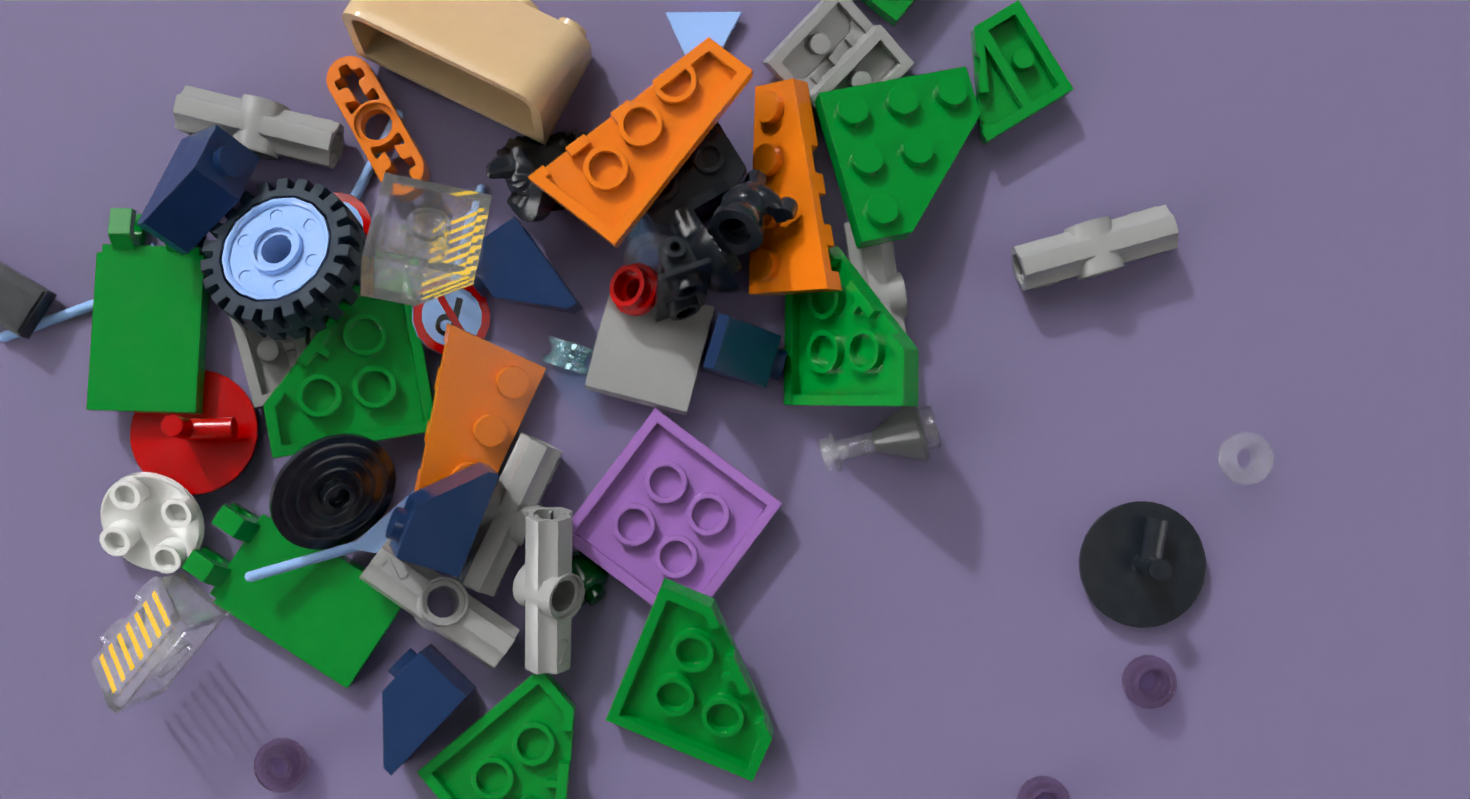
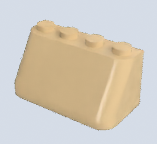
[341,0,592,145]

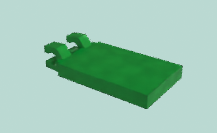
[86,208,209,414]
[181,502,402,689]

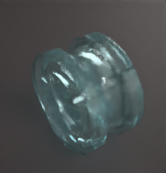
[542,336,593,375]

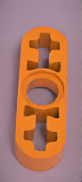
[326,56,430,197]

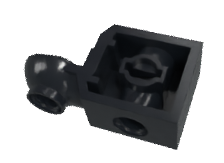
[645,122,747,293]

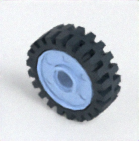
[201,178,371,340]

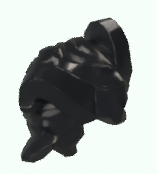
[486,129,589,222]

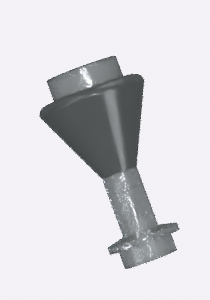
[819,406,941,473]

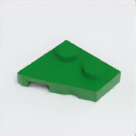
[970,0,1074,145]

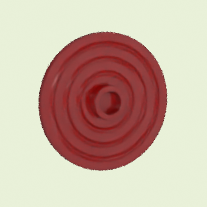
[130,370,259,495]

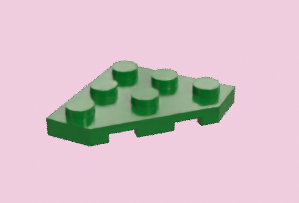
[814,66,981,249]
[784,246,919,406]
[263,275,433,459]
[606,578,774,782]
[417,673,576,799]

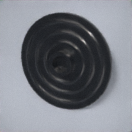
[269,433,396,550]
[1079,501,1206,628]

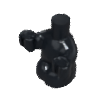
[709,170,798,255]

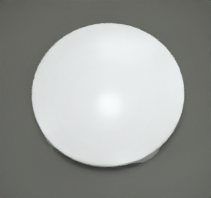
[100,472,205,574]

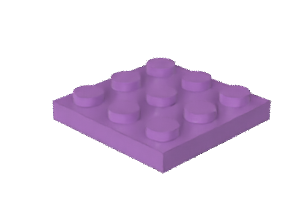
[572,408,782,606]

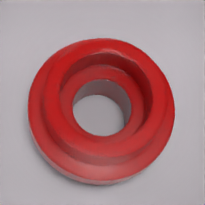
[609,263,658,317]

